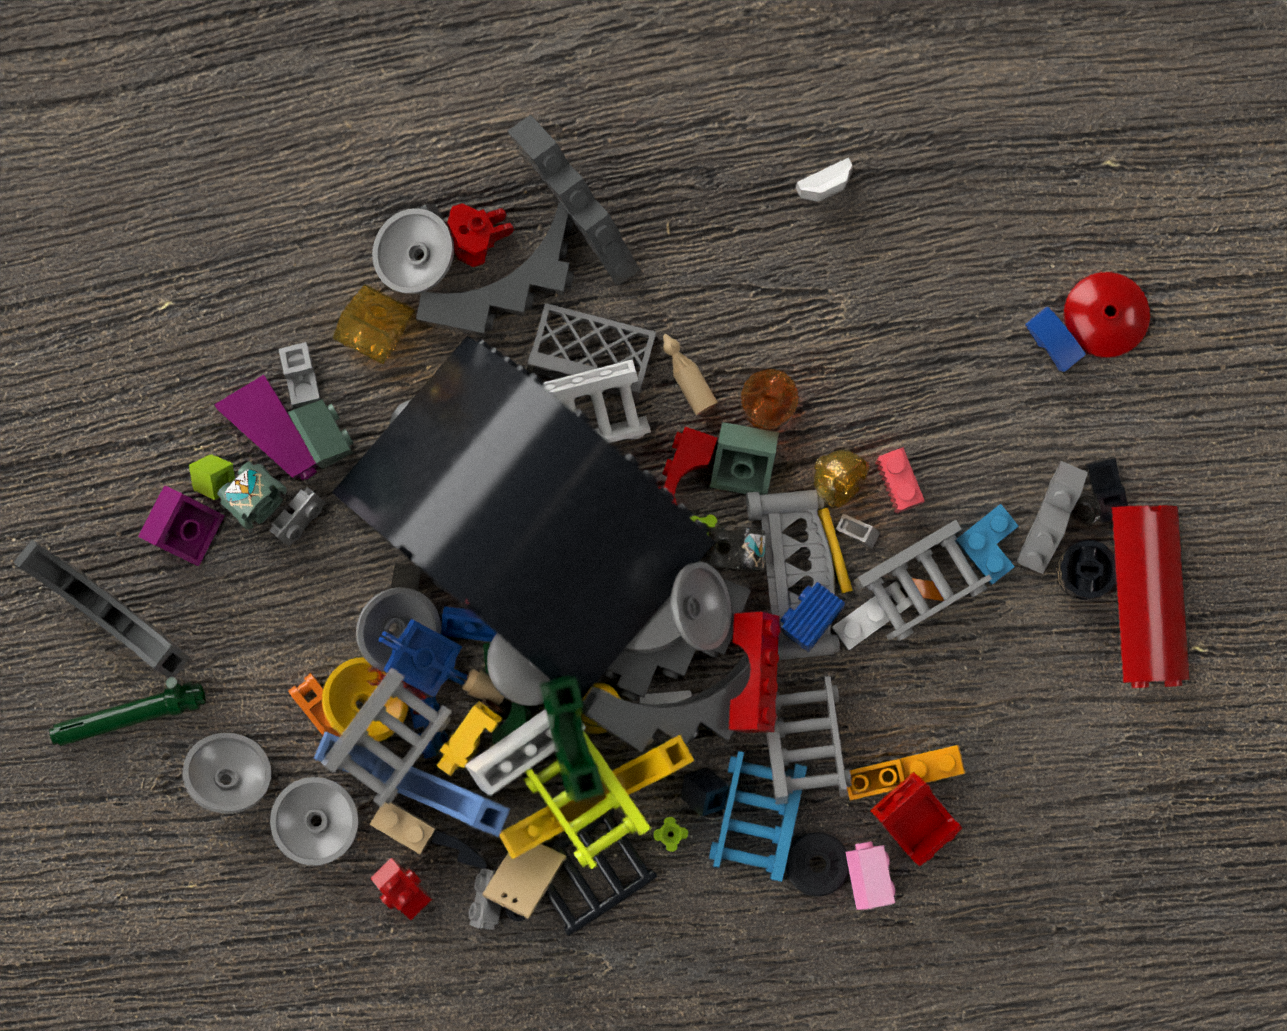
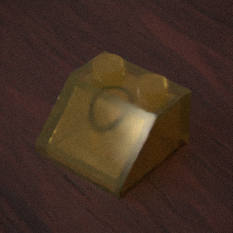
[332,284,415,365]

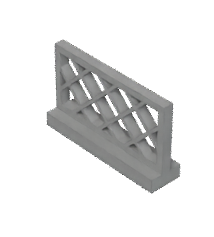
[527,303,656,401]

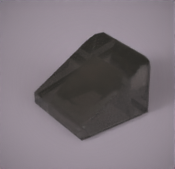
[391,563,423,592]

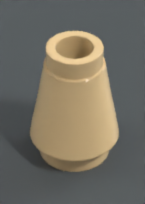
[462,668,504,705]

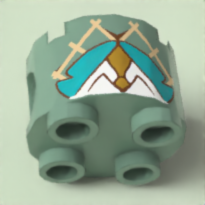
[218,461,287,529]

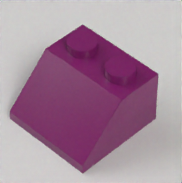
[138,485,225,567]

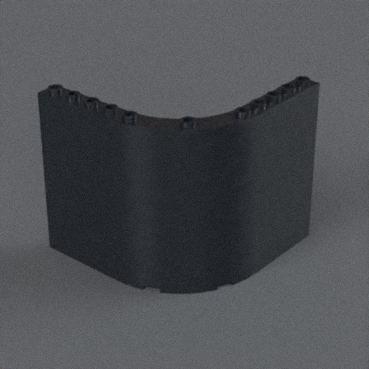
[332,335,715,699]

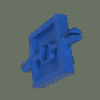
[379,619,467,698]

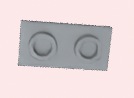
[270,487,326,547]
[469,868,502,930]

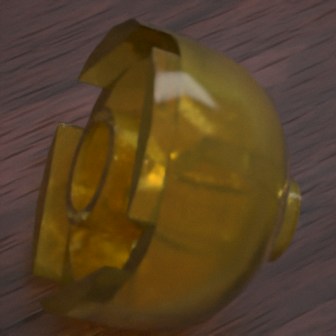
[813,449,869,508]

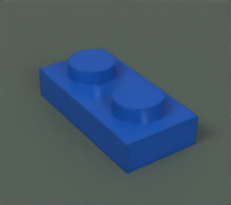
[441,606,497,642]

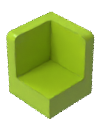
[189,454,235,500]

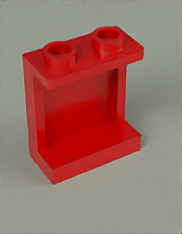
[870,772,962,866]

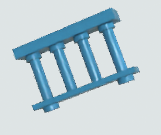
[709,751,807,881]

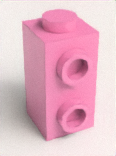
[845,841,895,910]

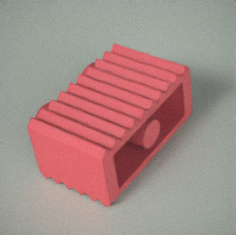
[875,447,925,513]

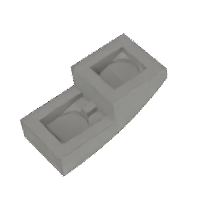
[279,342,321,409]

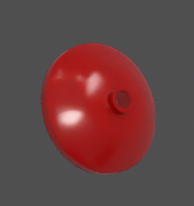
[1063,272,1150,358]

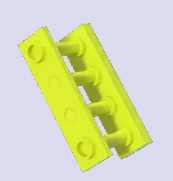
[523,731,651,869]

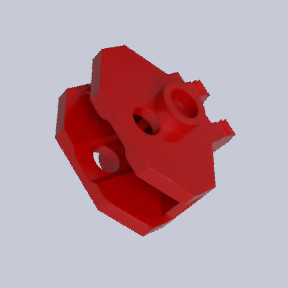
[447,203,515,267]
[370,857,433,921]

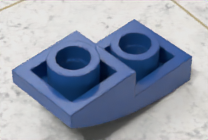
[1025,307,1086,372]

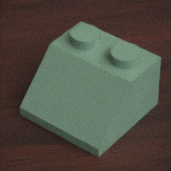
[288,400,354,469]
[710,422,779,495]

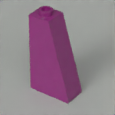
[214,374,319,481]

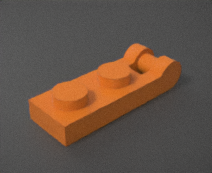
[288,673,341,737]

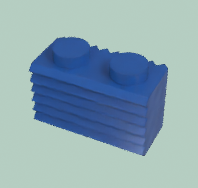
[780,582,845,653]

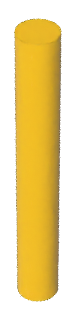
[817,508,853,594]

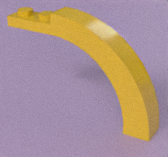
[499,735,694,859]

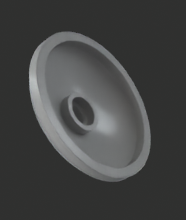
[372,208,454,294]
[671,562,731,651]
[356,587,441,673]
[487,634,551,706]
[183,733,271,814]
[270,777,359,865]

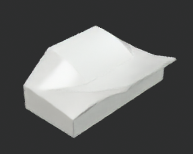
[796,158,852,202]

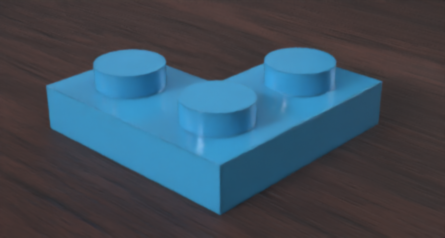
[955,504,1019,585]

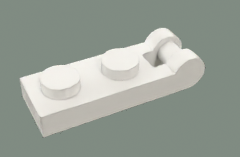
[831,580,913,651]

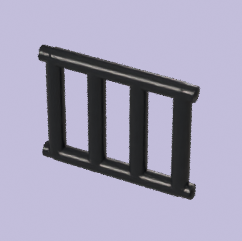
[545,808,657,936]

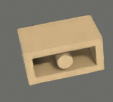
[370,801,438,854]

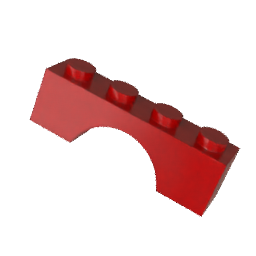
[658,426,718,505]
[729,612,780,733]

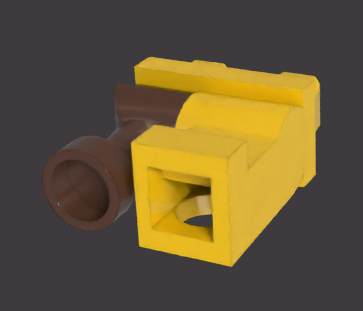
[437,698,503,776]

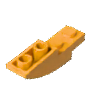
[847,745,966,800]

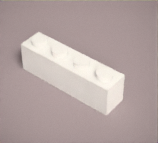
[465,710,586,796]

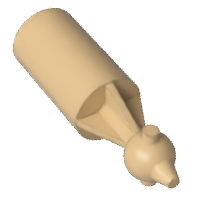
[663,334,718,416]

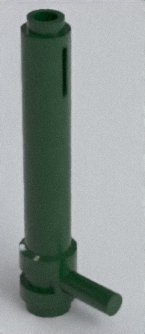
[49,677,206,746]

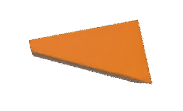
[912,578,944,601]

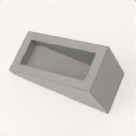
[835,514,880,548]

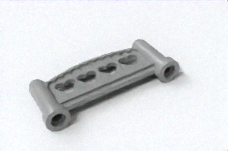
[746,489,840,660]

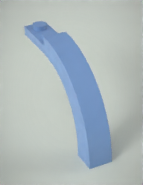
[314,731,510,837]

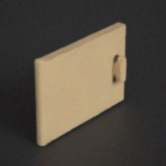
[483,844,567,919]

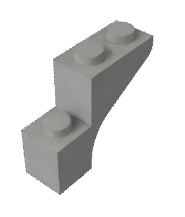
[1016,461,1088,574]

